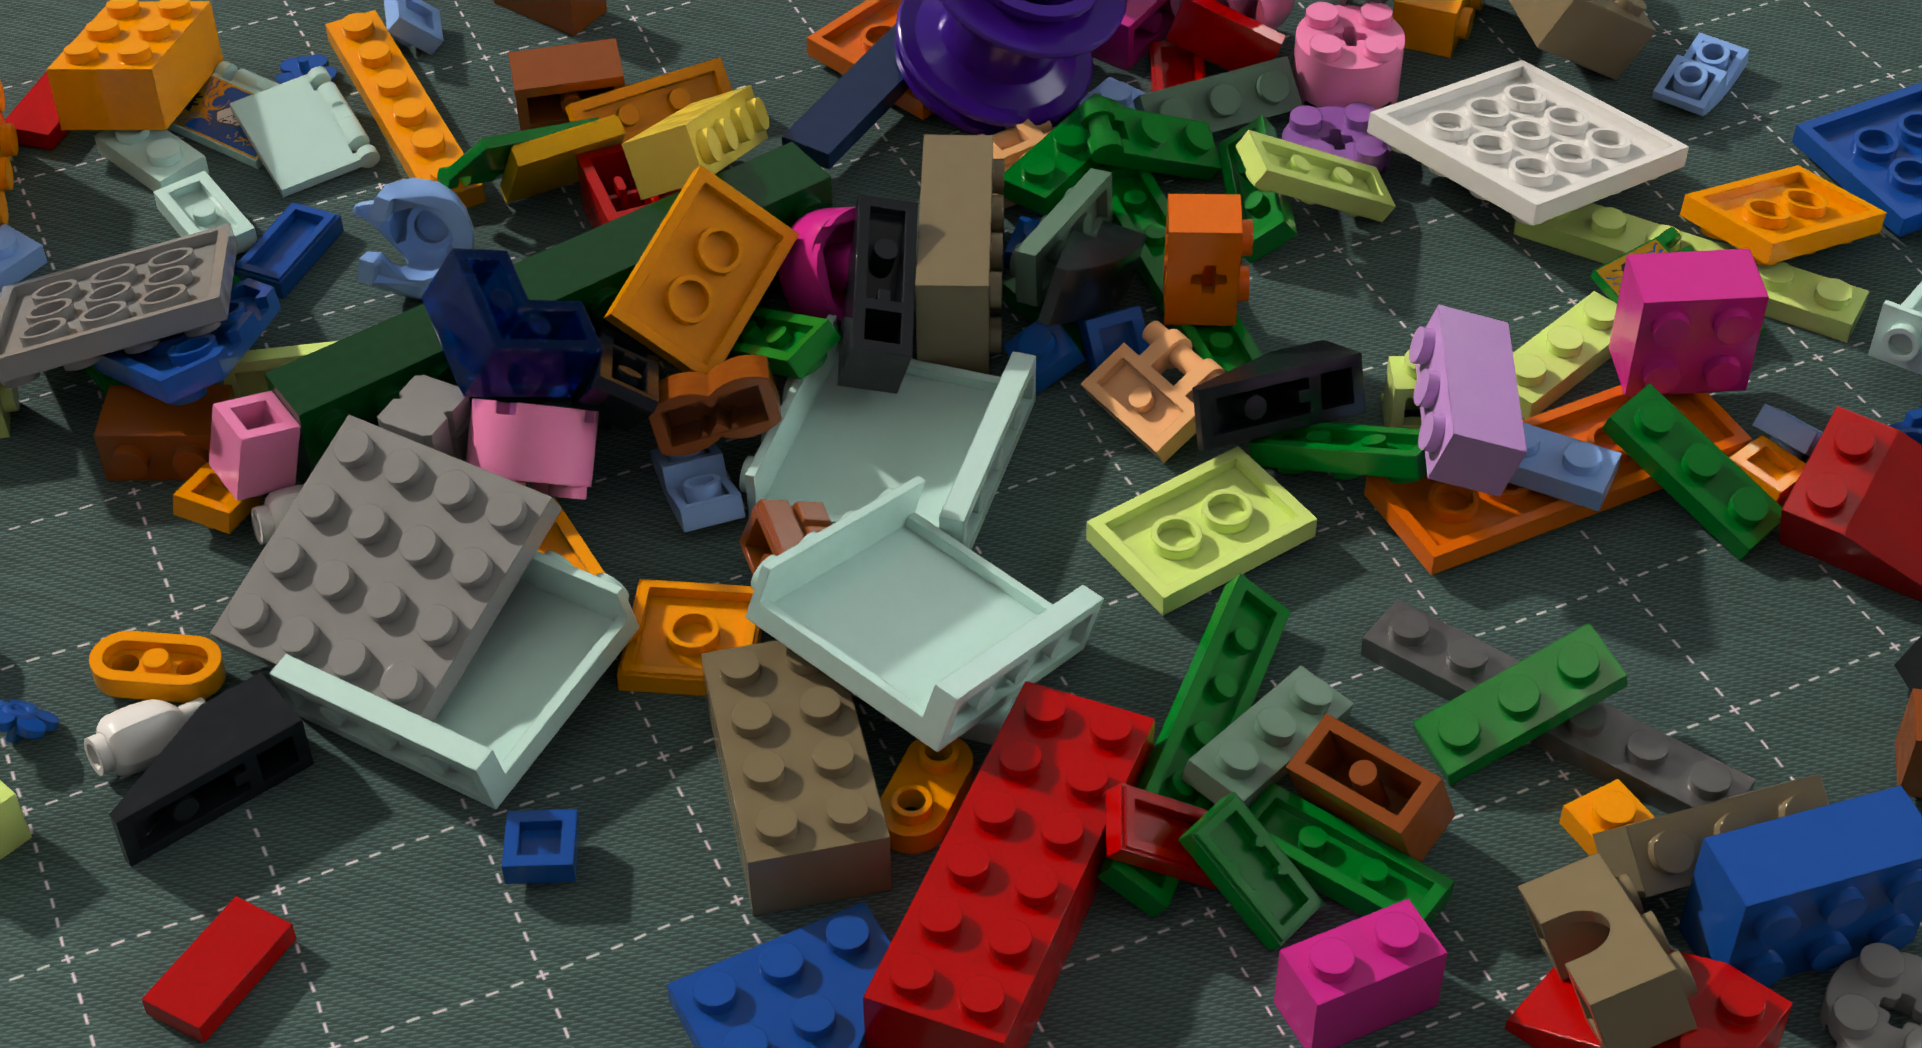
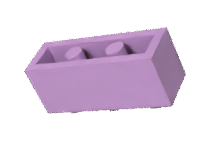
[1409,304,1527,497]

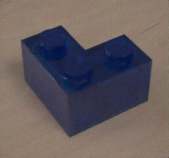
[421,248,604,397]

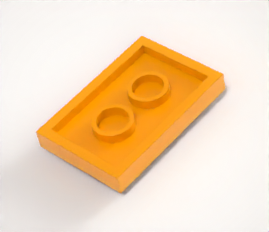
[604,165,799,374]
[1680,165,1887,266]

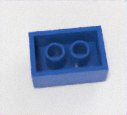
[1678,785,1922,987]

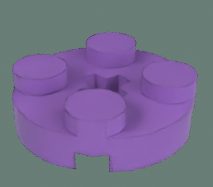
[1282,102,1392,173]

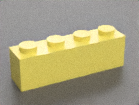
[622,85,769,200]

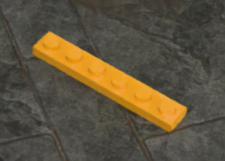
[325,10,486,208]

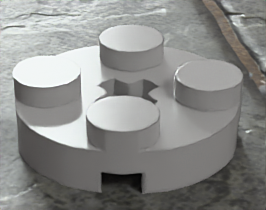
[1820,943,1922,1048]

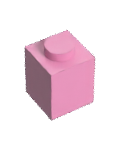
[209,391,301,501]

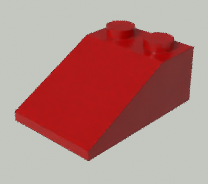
[1779,406,1922,602]
[1505,949,1793,1048]

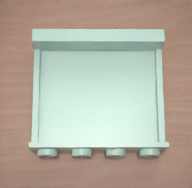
[739,314,1036,549]
[745,475,1104,752]
[269,551,640,809]

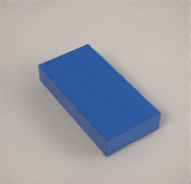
[234,202,344,299]

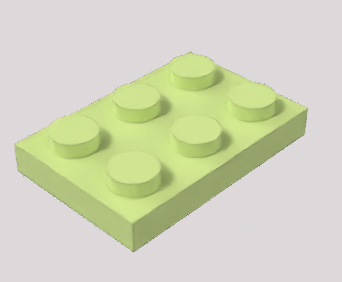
[1086,446,1317,616]

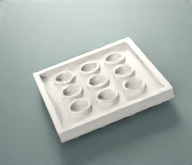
[1367,60,1689,226]

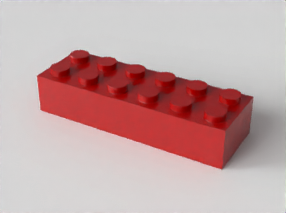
[863,681,1155,1048]

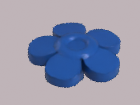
[275,54,338,91]
[0,699,59,744]

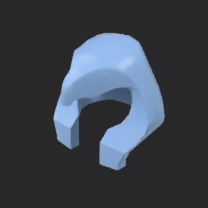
[353,178,474,301]

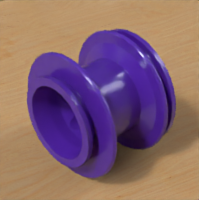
[894,0,1127,135]

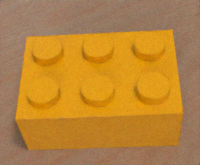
[46,0,224,130]

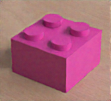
[1609,249,1769,396]

